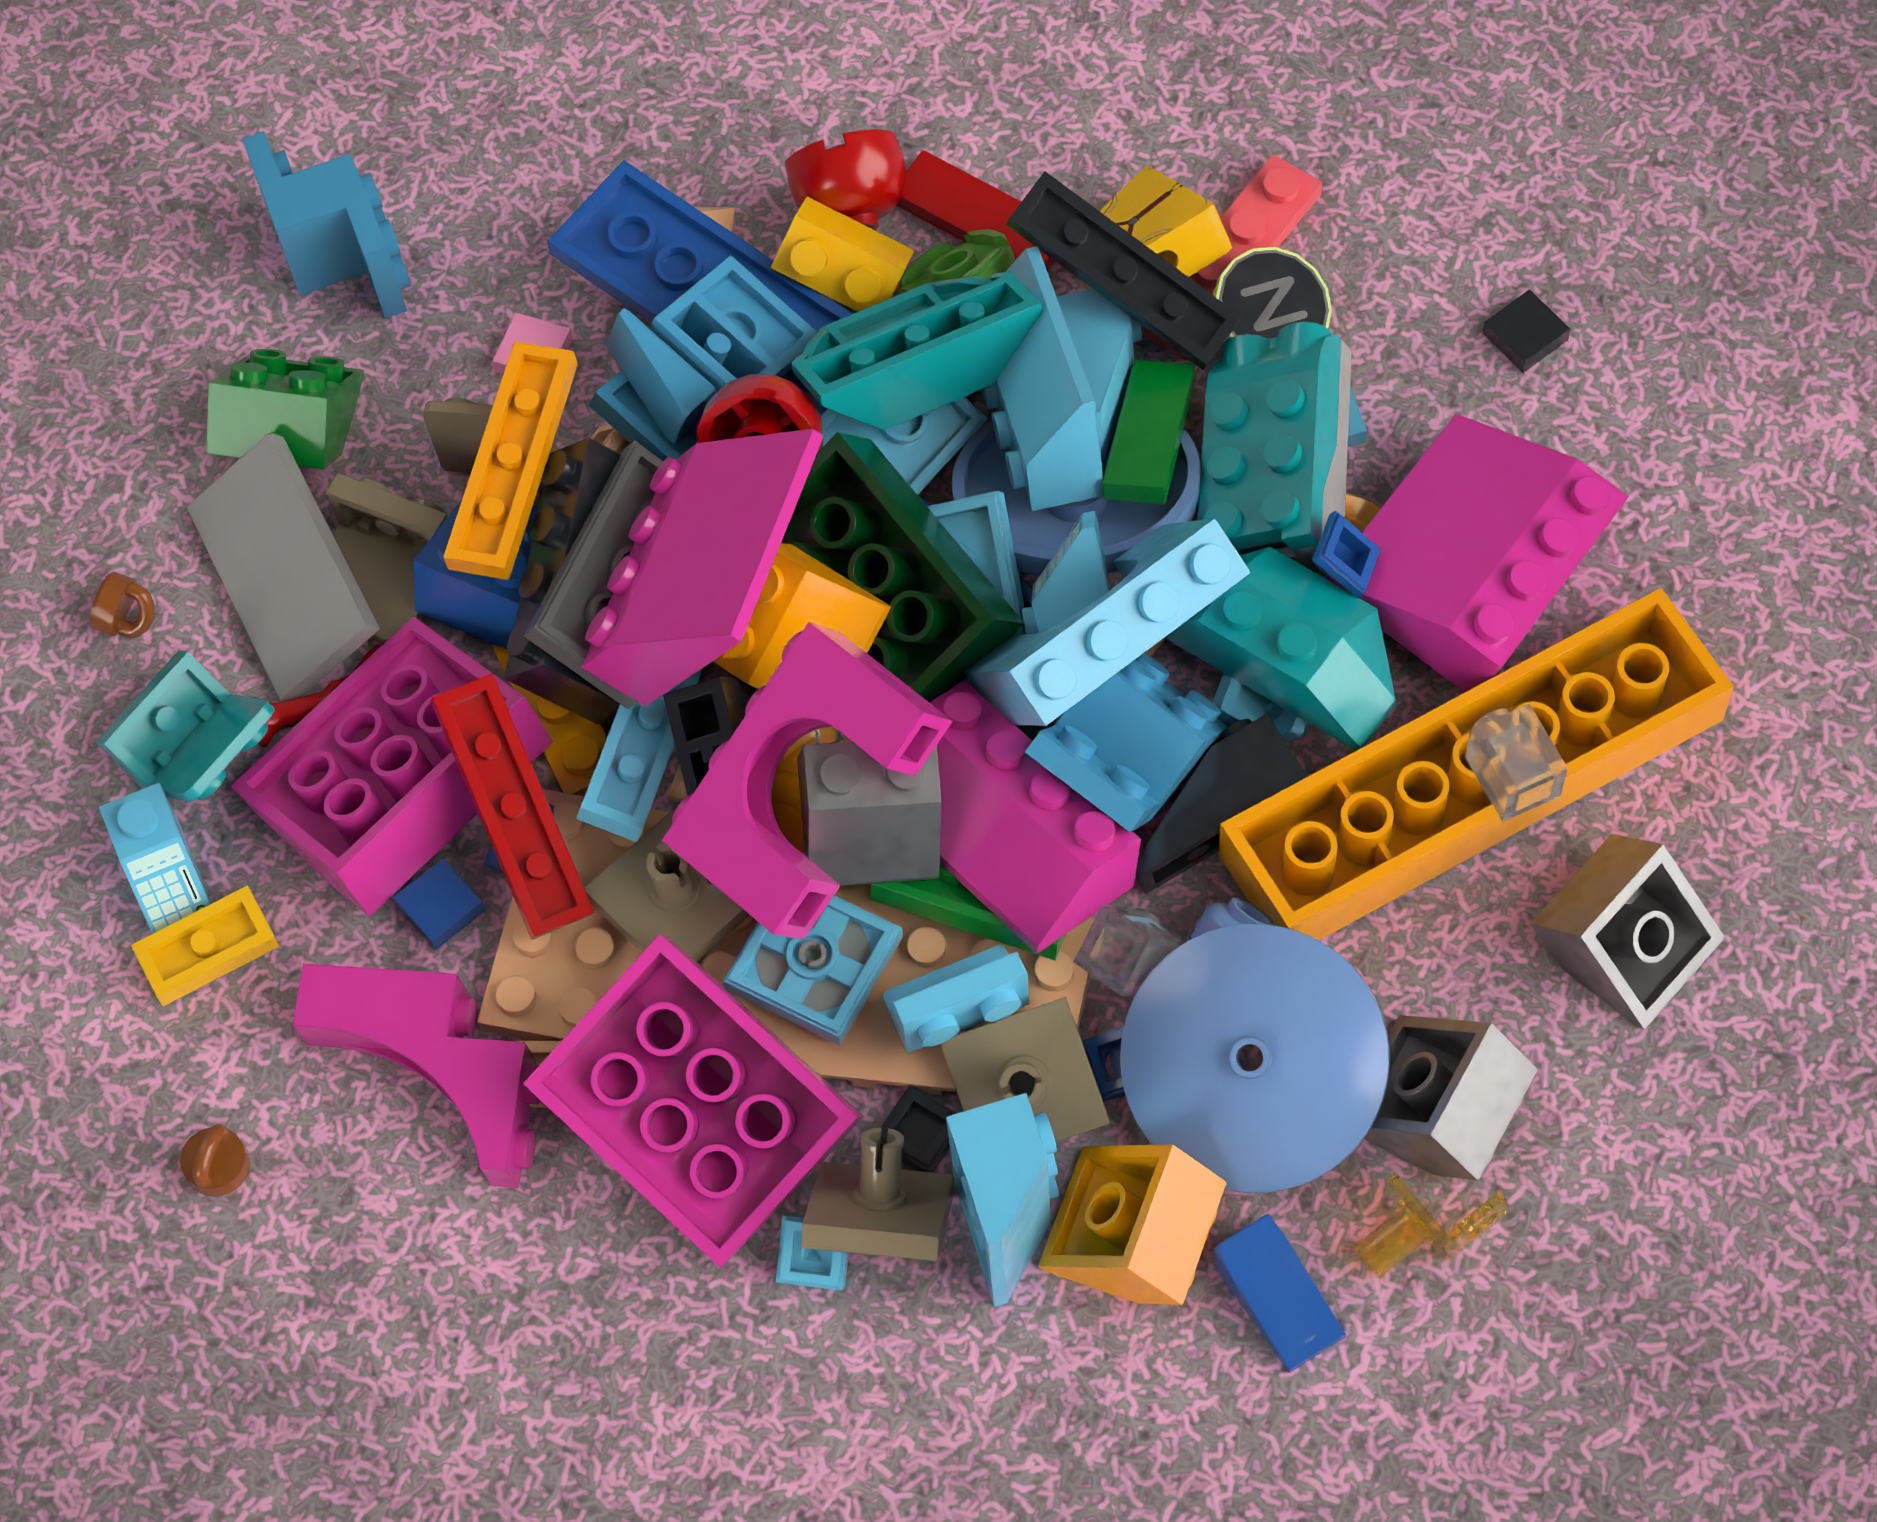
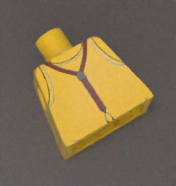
[1081,165,1233,290]

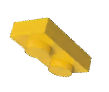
[131,885,280,1007]

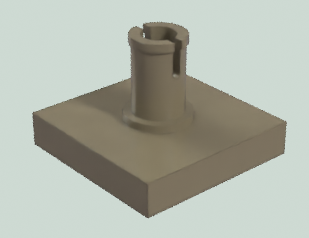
[584,805,750,962]
[940,997,1111,1142]
[801,1128,954,1261]

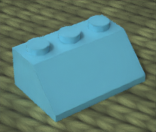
[946,1093,1059,1307]

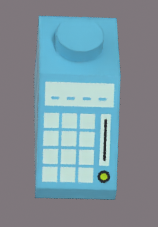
[1022,511,1111,634]
[99,783,212,934]

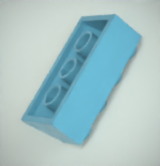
[981,246,1103,512]

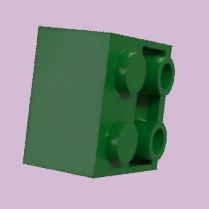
[207,349,364,469]

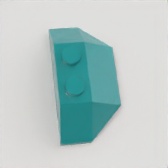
[792,271,1042,431]
[1164,547,1396,751]

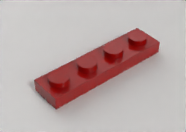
[430,673,595,940]

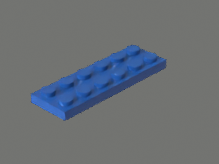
[547,160,853,416]

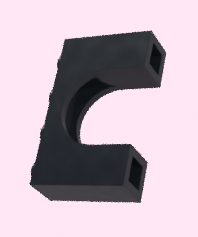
[504,437,621,730]

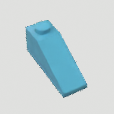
[1057,289,1142,459]

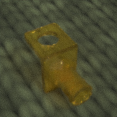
[1353,1172,1509,1280]

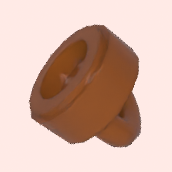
[90,572,155,638]
[180,1124,250,1197]

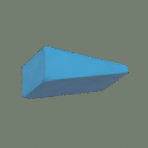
[606,308,716,445]

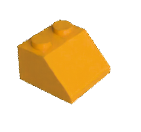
[713,543,891,689]
[1037,1145,1227,1305]

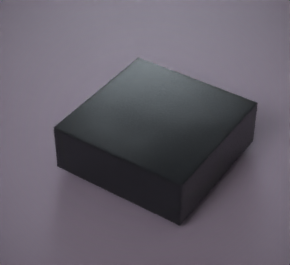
[1482,289,1570,373]
[880,1085,957,1172]

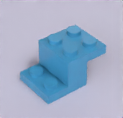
[242,131,411,319]
[589,255,817,461]
[1025,653,1228,832]

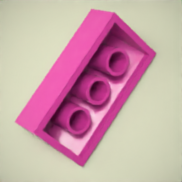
[930,680,1141,954]

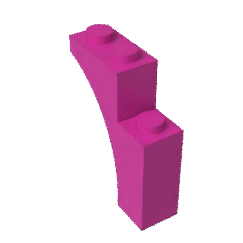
[292,963,541,1188]

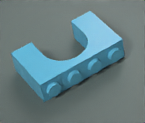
[964,518,1251,726]

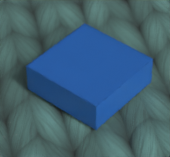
[393,858,486,950]

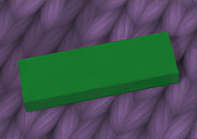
[1102,360,1196,504]

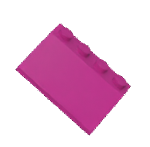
[1326,414,1629,692]
[581,429,824,707]
[230,616,554,917]
[523,934,864,1268]

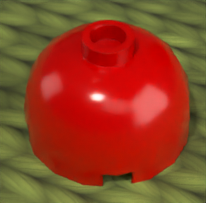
[785,129,906,230]
[697,374,823,451]

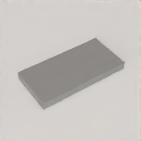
[187,432,380,701]

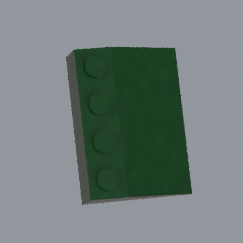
[781,432,1025,703]

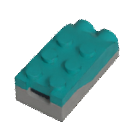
[1198,322,1352,573]

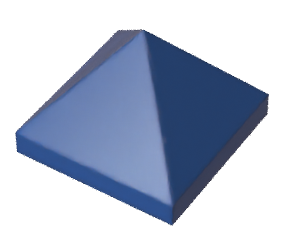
[1312,511,1381,598]

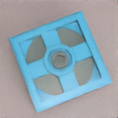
[723,895,903,1046]

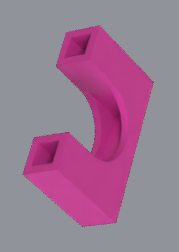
[662,622,953,939]

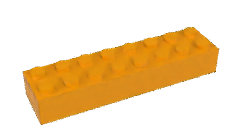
[1218,588,1734,940]

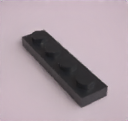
[1006,171,1243,370]

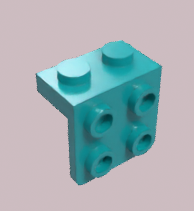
[95,650,275,802]

